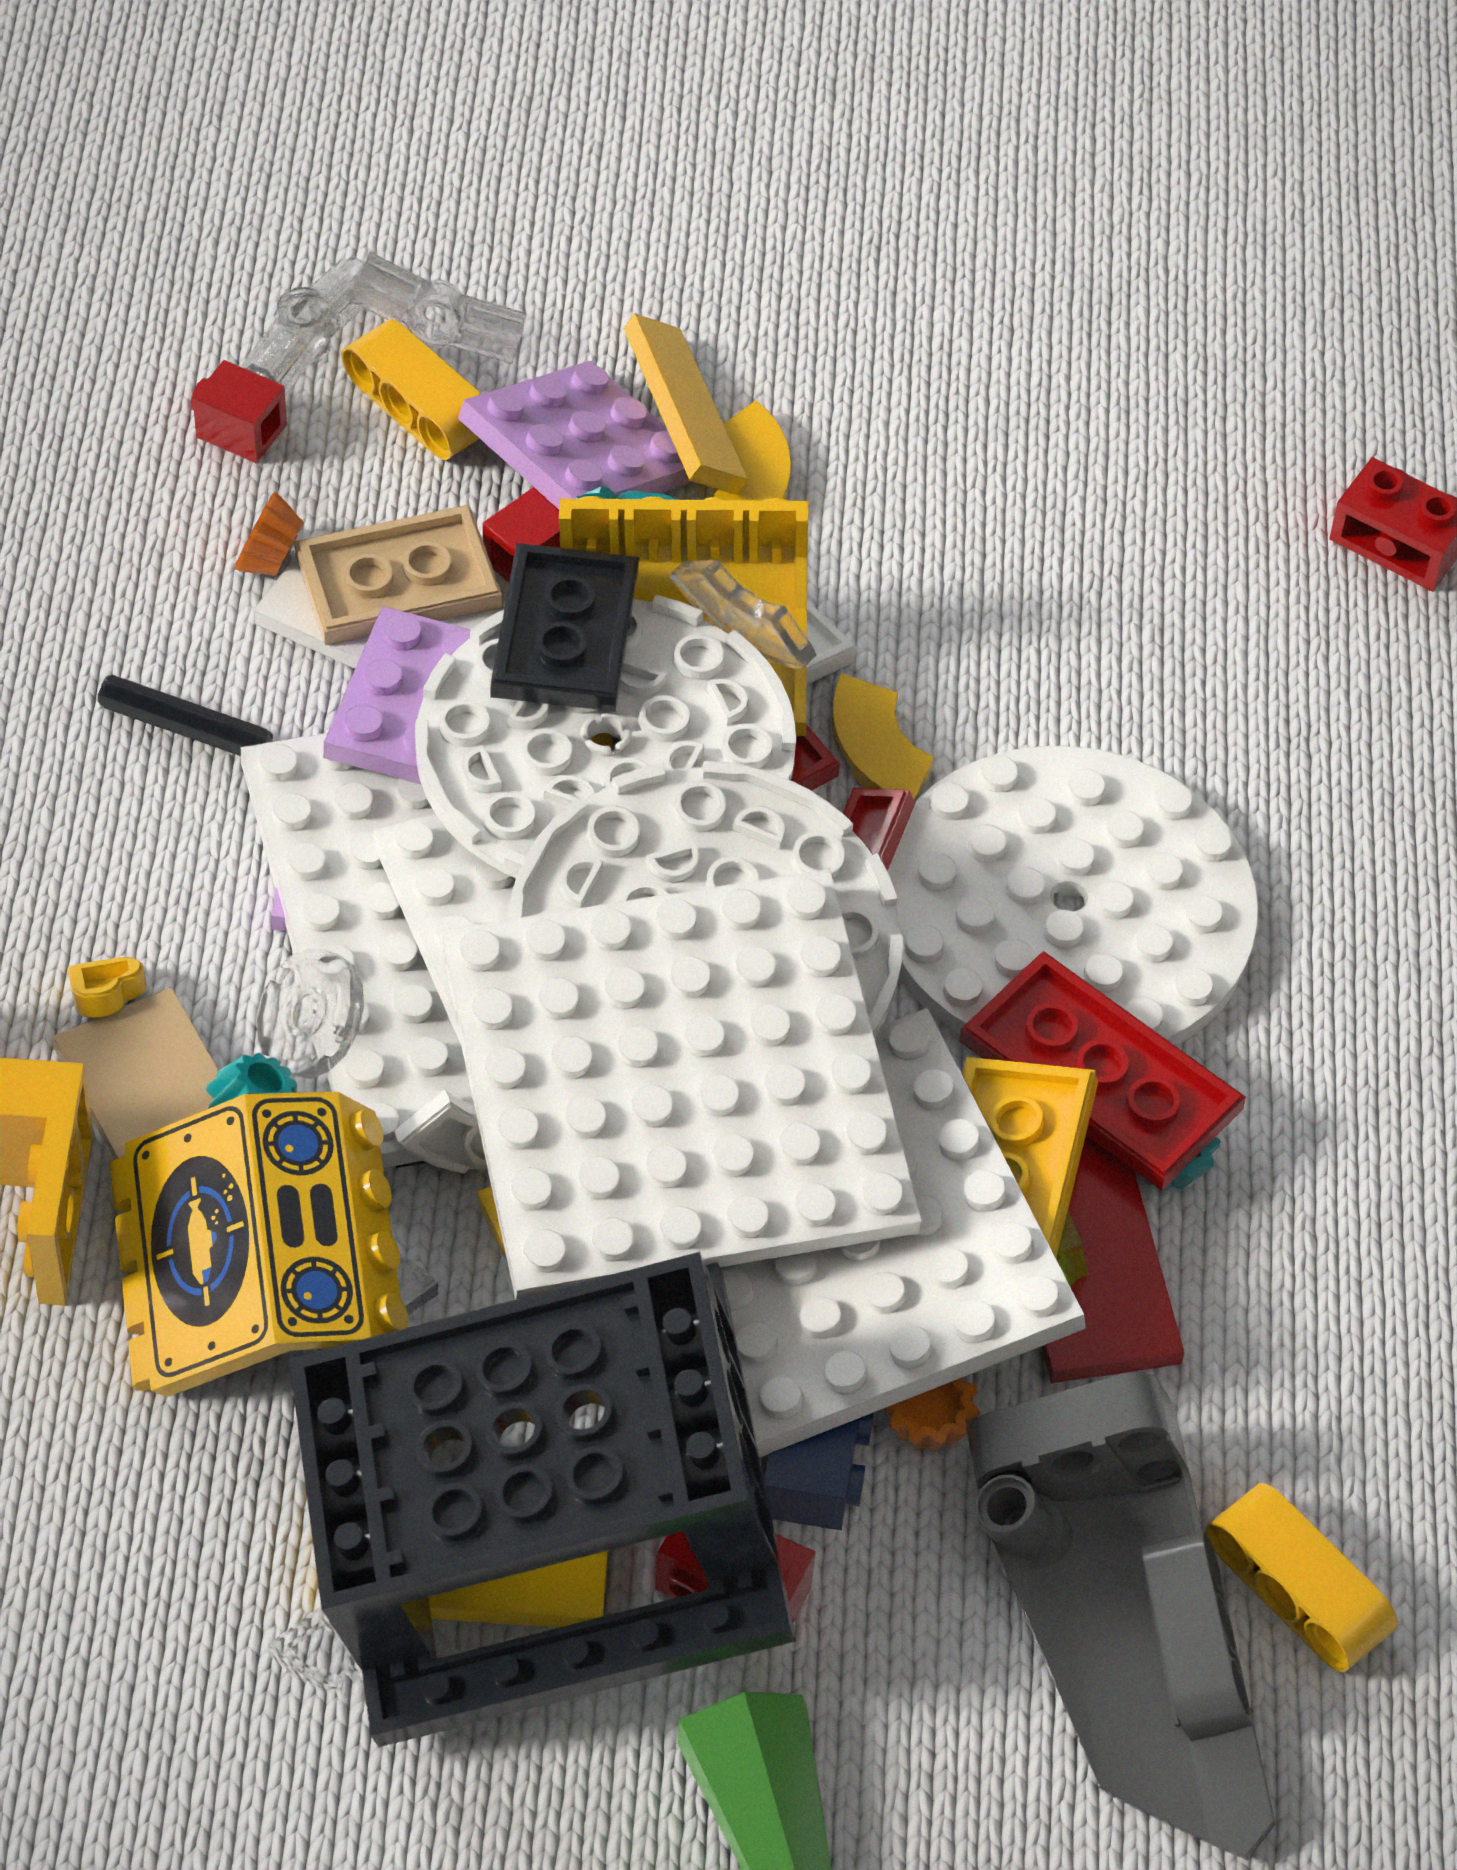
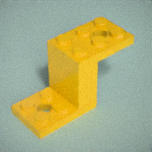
[0,1057,94,1306]

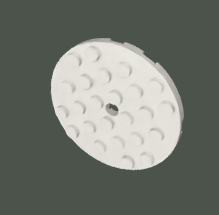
[415,595,796,878]
[888,746,1258,1046]
[508,761,903,1038]

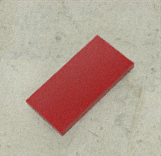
[959,951,1246,1191]
[1041,1135,1185,1384]

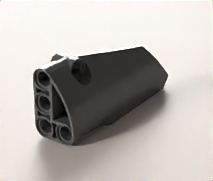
[966,1372,1276,1860]

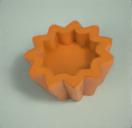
[234,492,304,576]
[884,1377,980,1452]

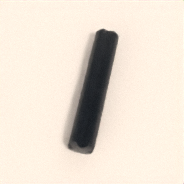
[97,674,273,756]

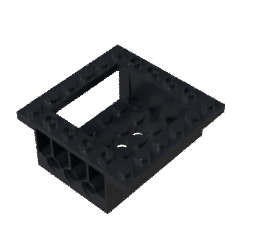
[289,1252,796,1748]

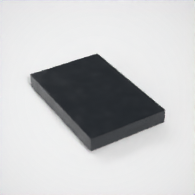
[490,543,640,712]

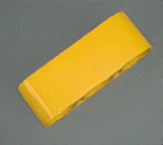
[341,319,481,460]
[1206,1483,1398,1672]

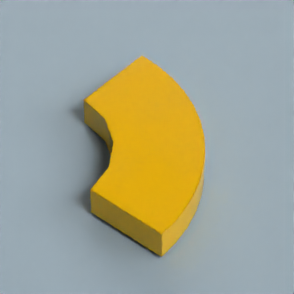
[714,400,791,500]
[832,673,934,802]

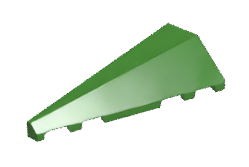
[677,1691,832,1870]

